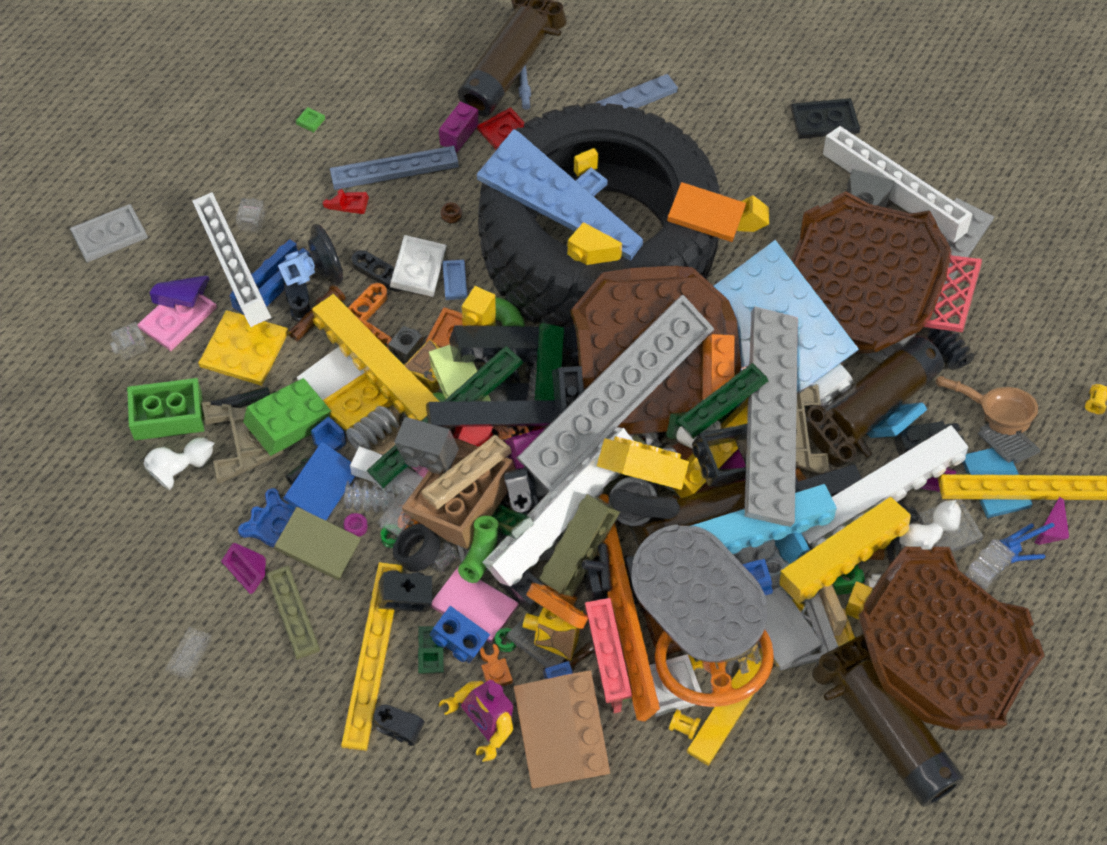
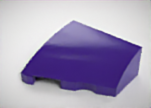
[150,276,210,308]

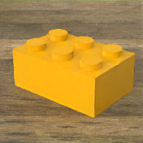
[597,436,689,490]

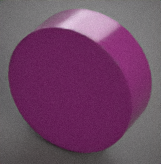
[343,513,368,537]

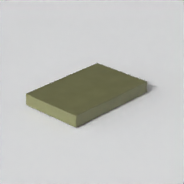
[274,507,361,580]

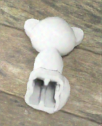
[144,438,214,490]
[899,500,962,549]

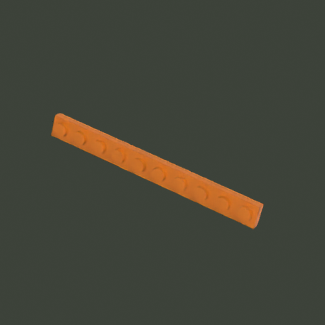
[598,494,660,721]

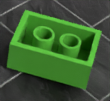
[127,378,204,441]
[243,378,331,456]

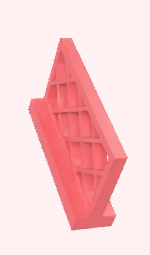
[924,255,982,332]
[585,598,632,713]

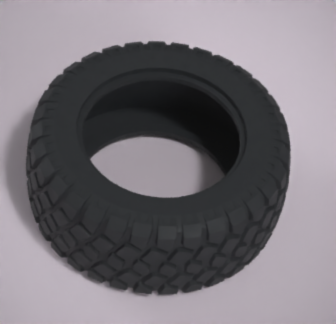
[478,103,720,327]

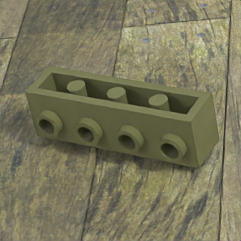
[539,494,620,596]

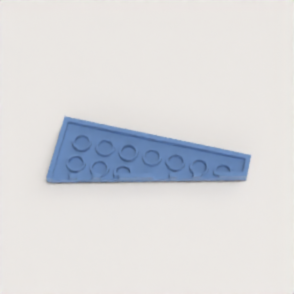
[477,129,643,261]

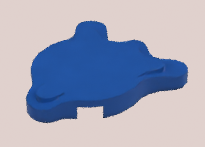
[238,488,296,547]

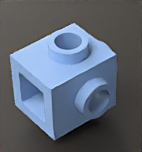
[278,251,315,286]

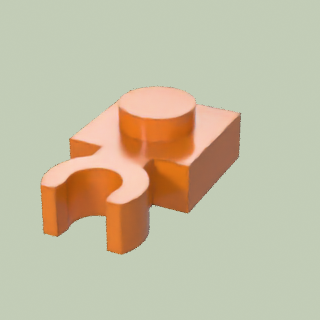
[480,644,513,686]

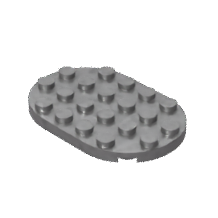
[631,524,767,663]

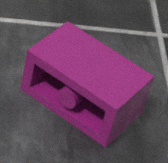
[439,102,479,153]

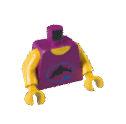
[439,680,513,762]

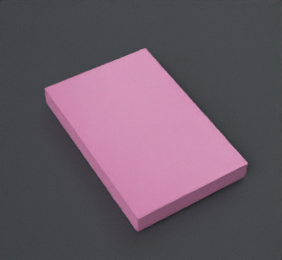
[137,295,217,351]
[431,567,519,644]

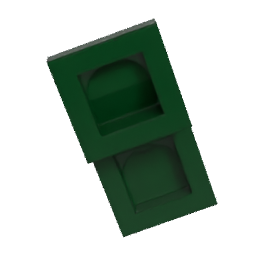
[418,626,444,674]

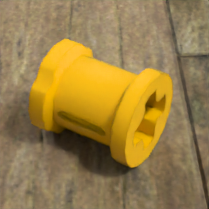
[1085,384,1107,415]
[668,709,701,740]

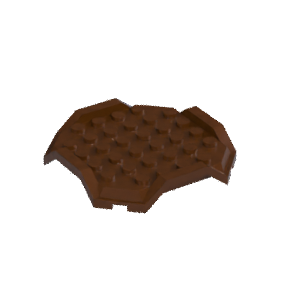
[791,191,951,354]
[570,266,741,435]
[859,547,1045,731]

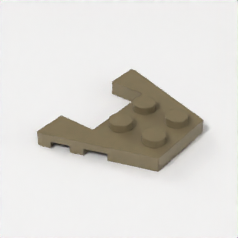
[796,384,830,475]
[202,402,283,484]

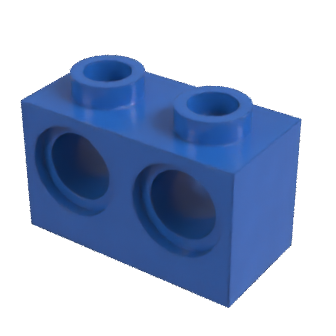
[429,606,491,664]

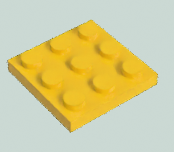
[198,310,288,386]

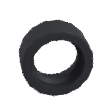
[393,524,440,572]

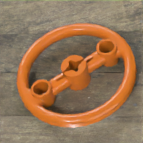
[655,629,774,707]

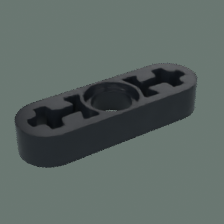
[352,250,403,292]

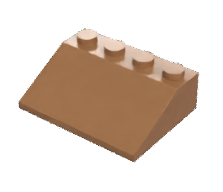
[402,438,515,549]
[514,670,610,789]

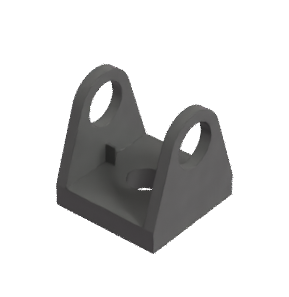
[846,169,894,208]

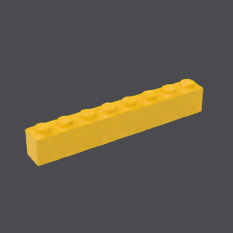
[312,294,440,421]

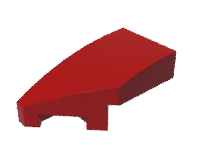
[322,189,369,214]

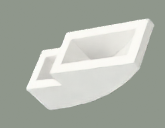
[350,446,423,497]

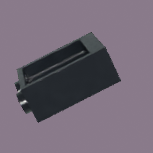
[692,424,747,487]

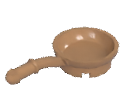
[935,376,1038,435]

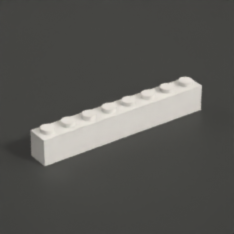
[823,126,972,243]
[193,192,271,327]
[801,425,968,549]
[482,427,633,586]

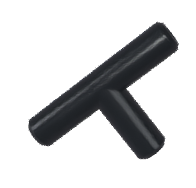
[582,543,612,592]

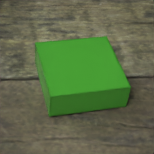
[296,107,325,133]

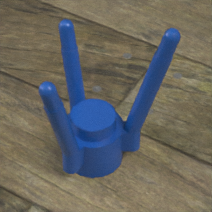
[996,523,1055,563]

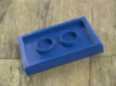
[282,442,355,521]

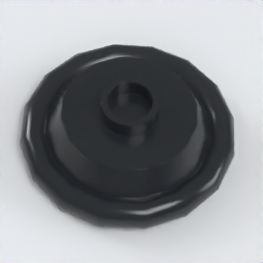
[308,224,344,286]

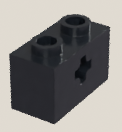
[378,570,432,612]

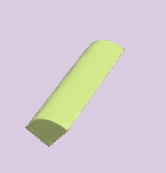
[429,345,491,401]

